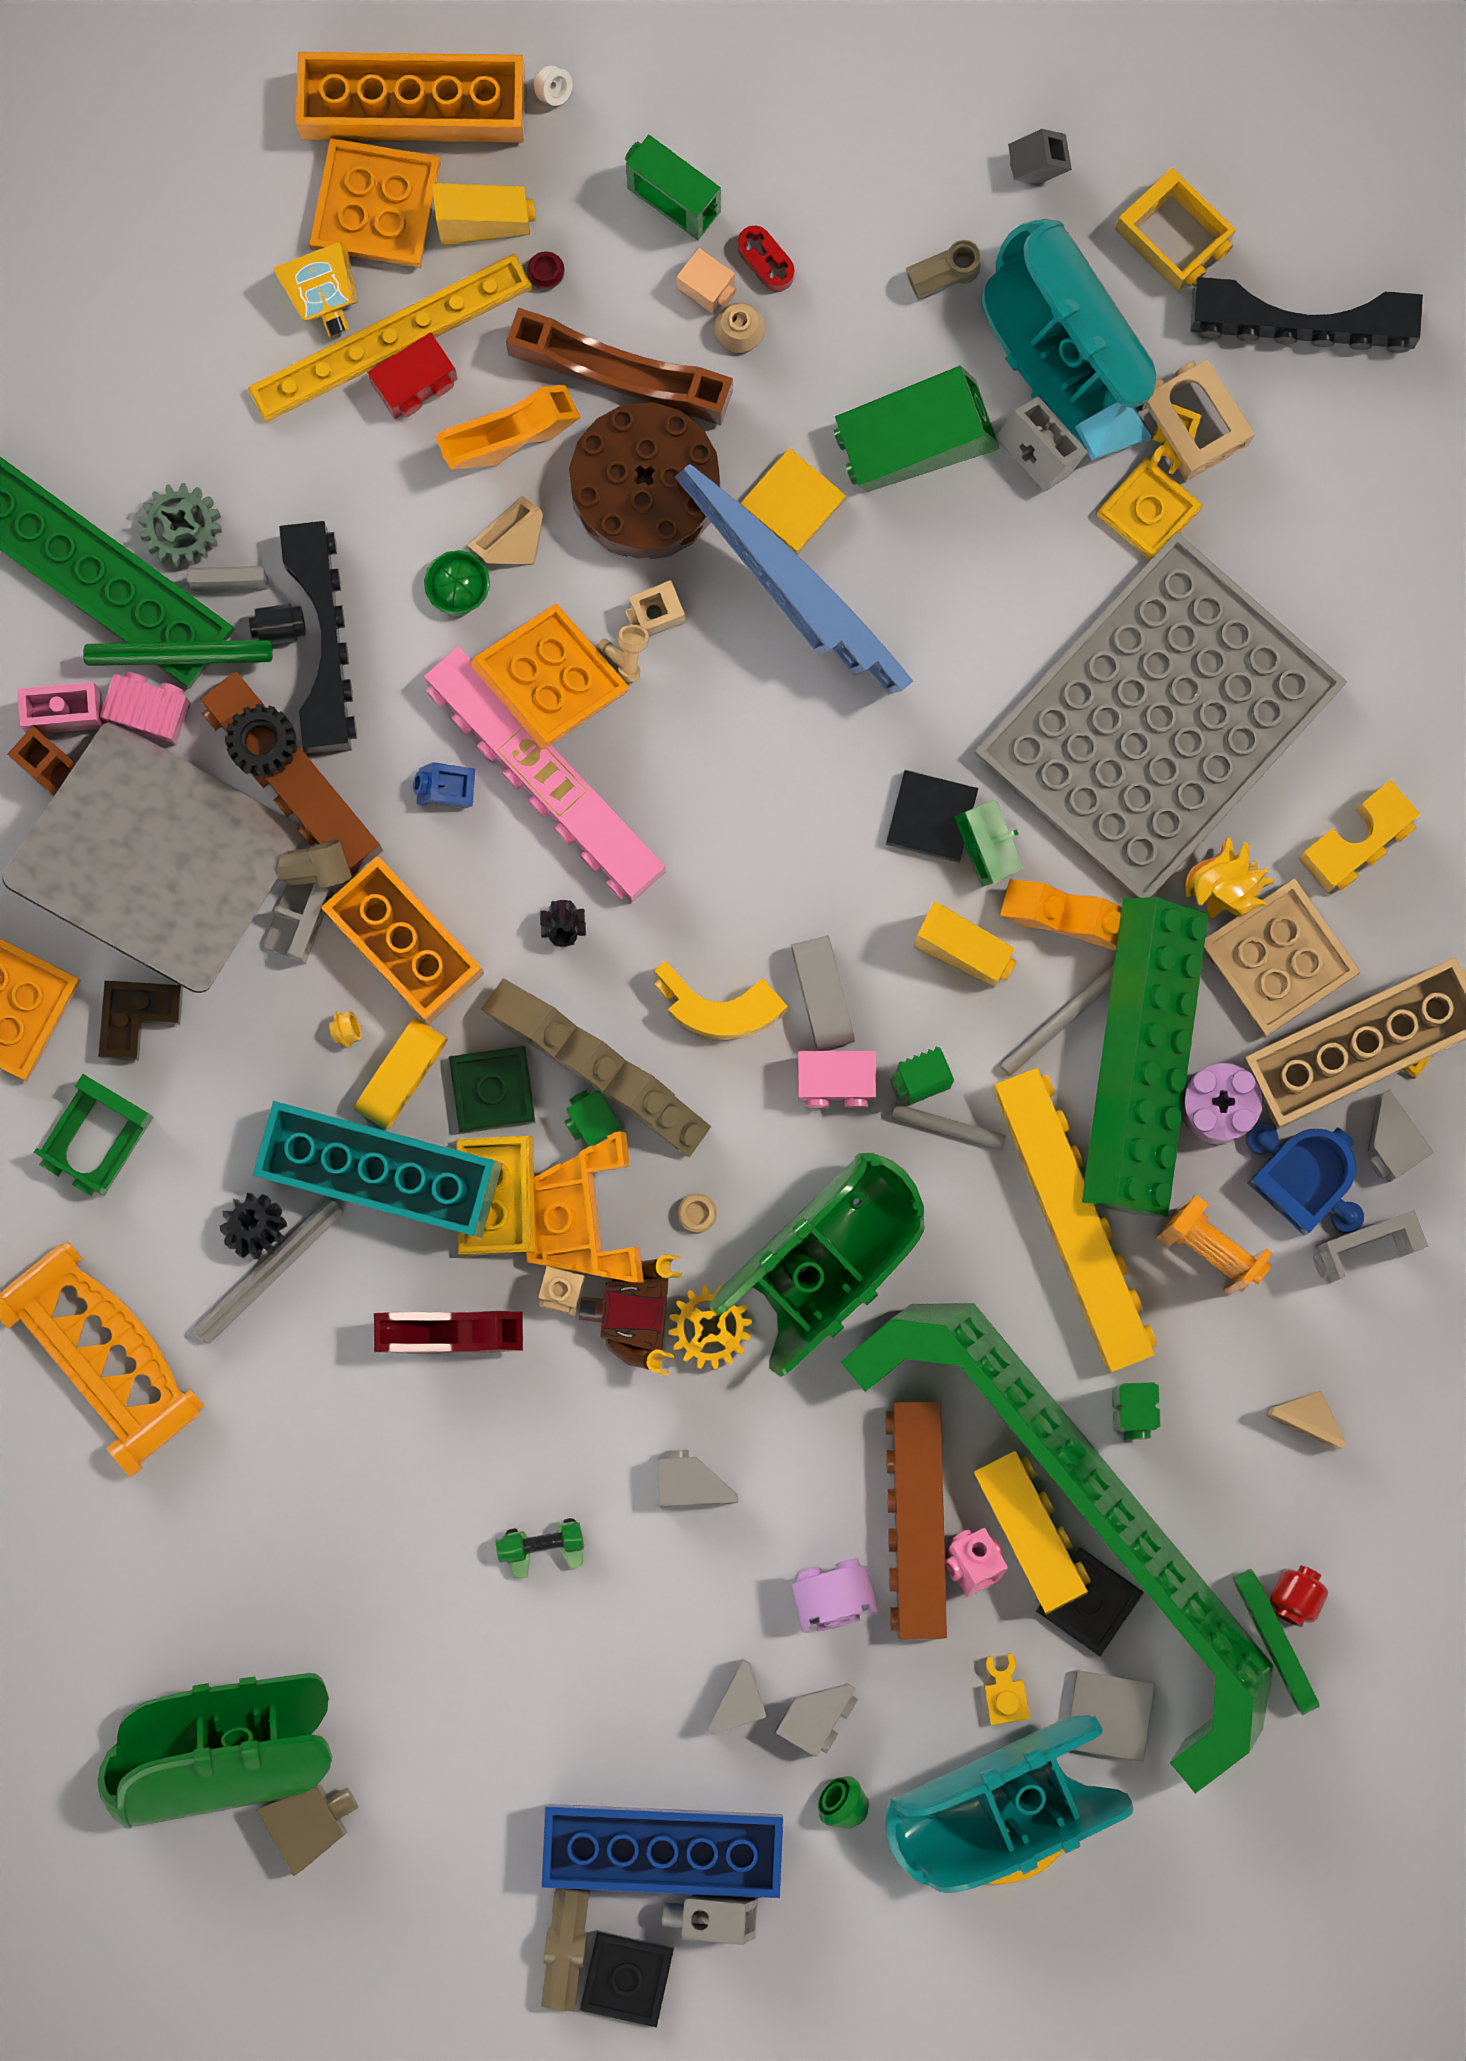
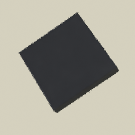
[886,770,978,863]
[1035,1547,1144,1656]
[580,1930,674,2028]

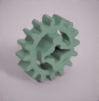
[138,483,222,567]

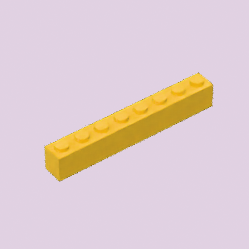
[992,1067,1157,1374]

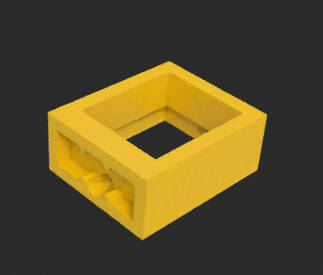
[1115,167,1236,292]

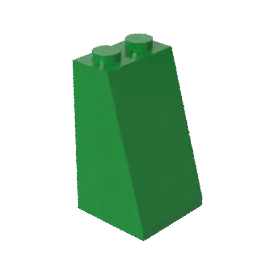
[834,365,1000,492]

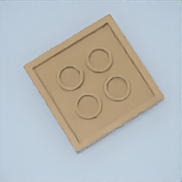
[1204,878,1360,1038]

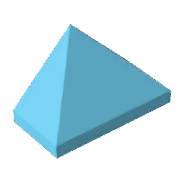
[1075,402,1152,460]

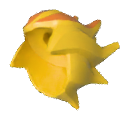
[1186,838,1274,920]

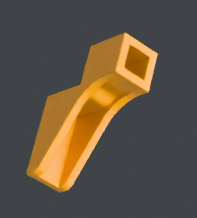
[435,385,581,470]
[1000,879,1122,951]

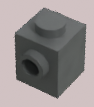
[1008,129,1072,185]

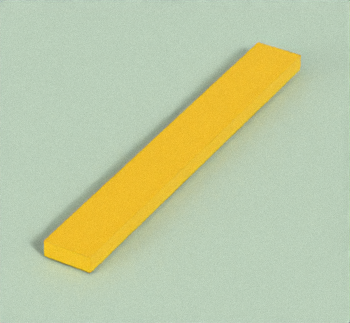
[247,253,532,423]

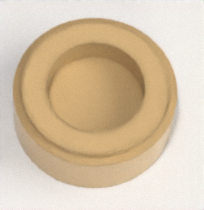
[678,1194,717,1233]

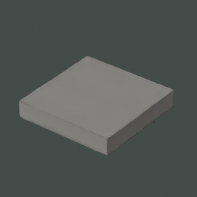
[1070,1670,1155,1762]

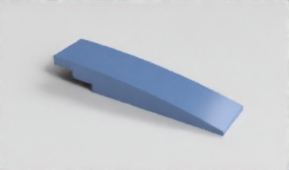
[675,464,913,695]

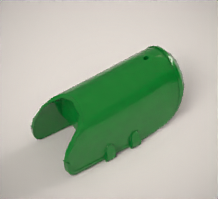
[709,1153,925,1377]
[97,1673,333,1828]

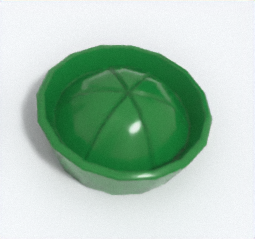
[424,550,490,615]

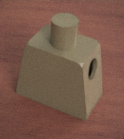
[257,1785,359,1876]

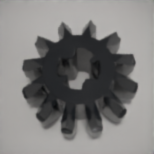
[219,1192,288,1260]

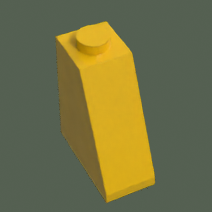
[432,183,536,245]
[913,901,1017,987]

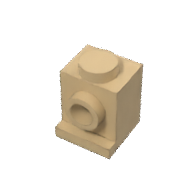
[625,580,686,636]

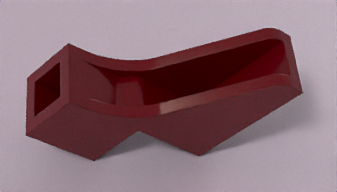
[374,1311,523,1354]

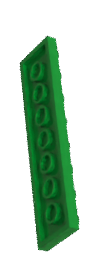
[0,457,235,689]

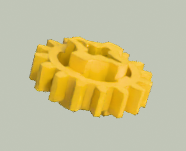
[668,1285,752,1370]

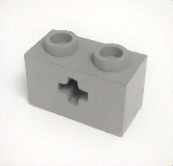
[995,396,1088,492]

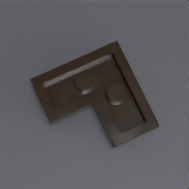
[98,980,183,1061]

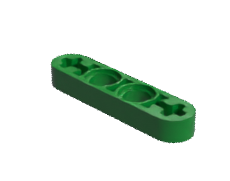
[1233,1568,1320,1716]

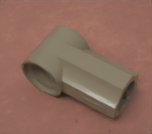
[906,240,981,300]
[276,840,352,887]

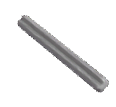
[194,1198,344,1344]

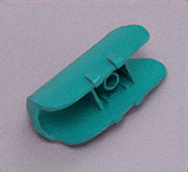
[982,218,1156,449]
[885,1715,1134,1893]

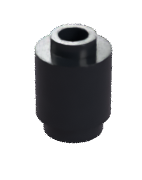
[249,603,306,645]

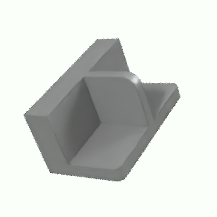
[263,883,333,964]

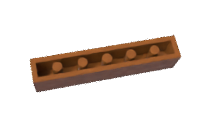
[200,671,383,876]
[885,1402,947,1639]

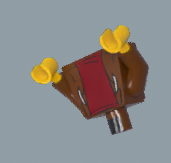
[579,1254,682,1376]

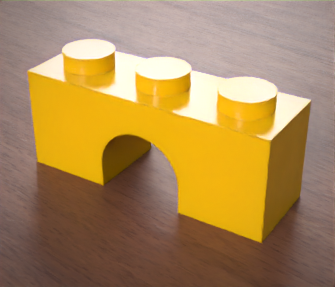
[1299,779,1420,893]

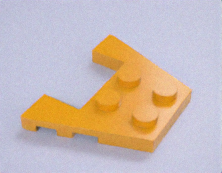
[526,1131,644,1283]

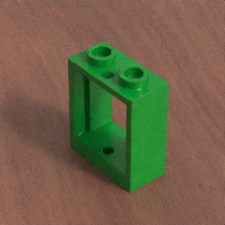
[625,134,721,241]

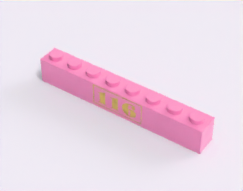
[424,646,666,903]

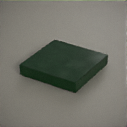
[449,1046,536,1133]

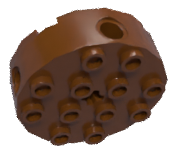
[569,402,720,559]

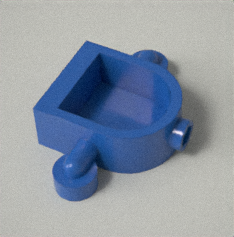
[1246,1123,1364,1236]

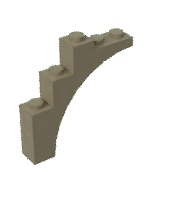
[481,978,712,1158]

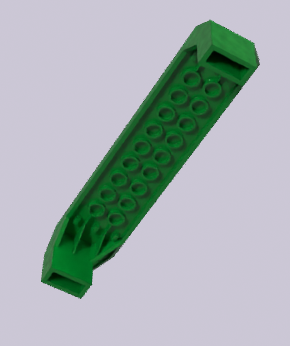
[840,1303,1274,1794]

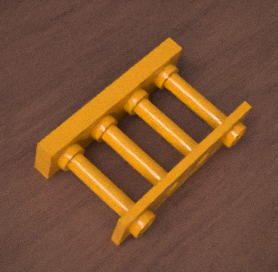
[1155,1195,1273,1294]

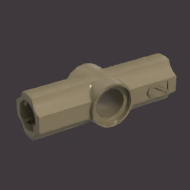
[541,1888,590,2011]

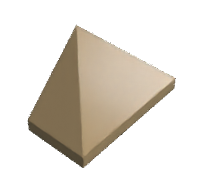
[467,496,543,564]
[1266,1391,1346,1449]

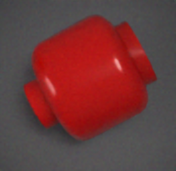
[1270,1565,1328,1627]

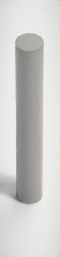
[891,1103,1006,1150]

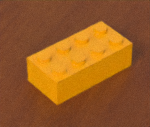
[321,856,484,1025]

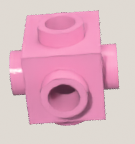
[945,1528,1008,1597]

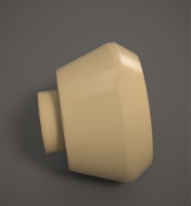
[714,303,765,353]

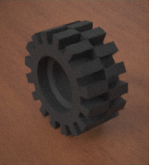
[225,704,297,778]

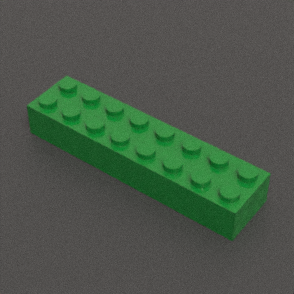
[1082,897,1209,1217]

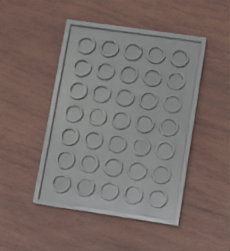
[974,532,1348,898]

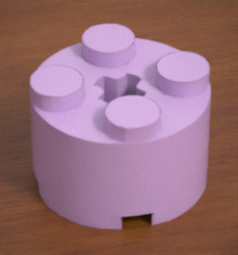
[1182,1063,1262,1145]
[791,1558,879,1633]

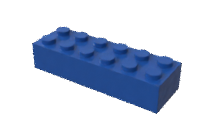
[542,1804,783,1898]

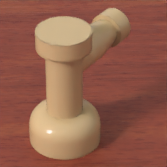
[597,625,649,682]

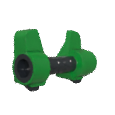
[495,1518,584,1578]

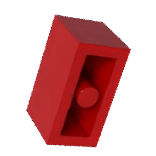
[367,332,458,419]

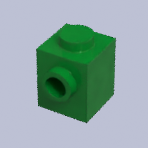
[564,1088,623,1147]

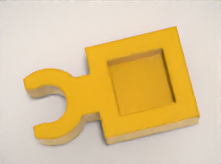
[1150,403,1202,474]
[984,1653,1030,1725]

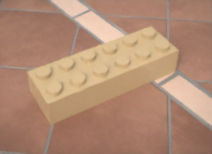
[1242,957,1466,1130]

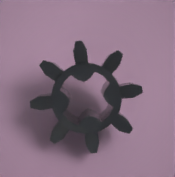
[540,900,586,947]

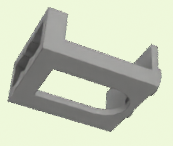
[1313,1210,1429,1284]

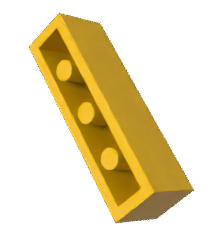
[974,1451,1091,1615]

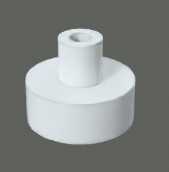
[534,65,573,106]

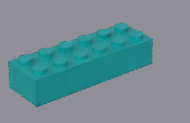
[252,1101,503,1238]

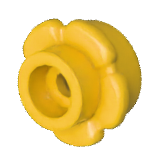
[329,1011,362,1048]

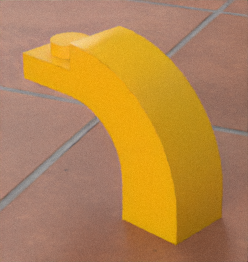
[654,960,788,1040]

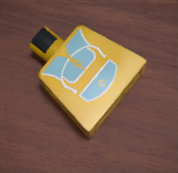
[273,242,358,337]

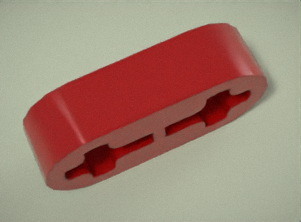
[738,225,795,292]

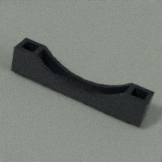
[1190,277,1423,353]
[279,521,357,756]

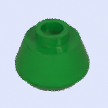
[818,1776,869,1829]

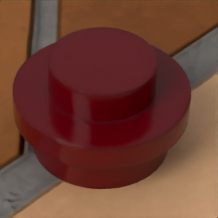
[527,251,565,289]

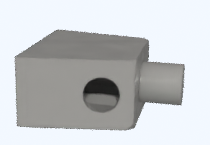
[662,1894,758,1945]

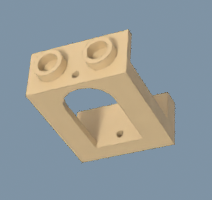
[1138,359,1255,482]

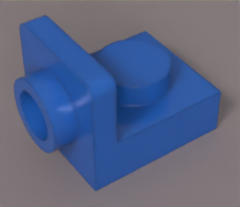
[413,762,475,808]

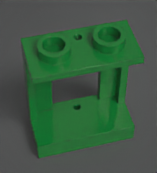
[33,1074,154,1197]

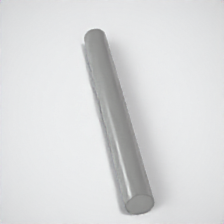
[1000,964,1114,1077]

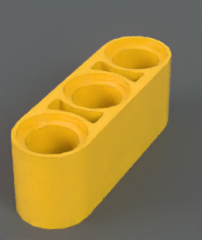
[354,1017,448,1131]

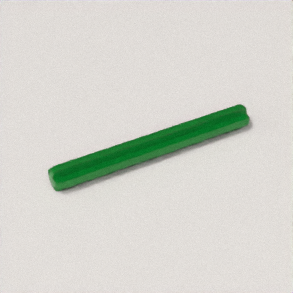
[83,640,273,666]

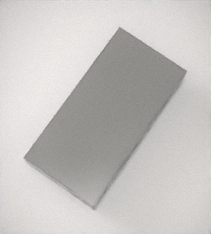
[187,566,268,591]

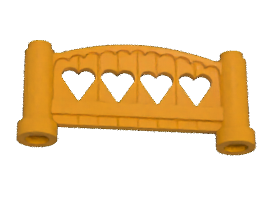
[0,1241,205,1478]

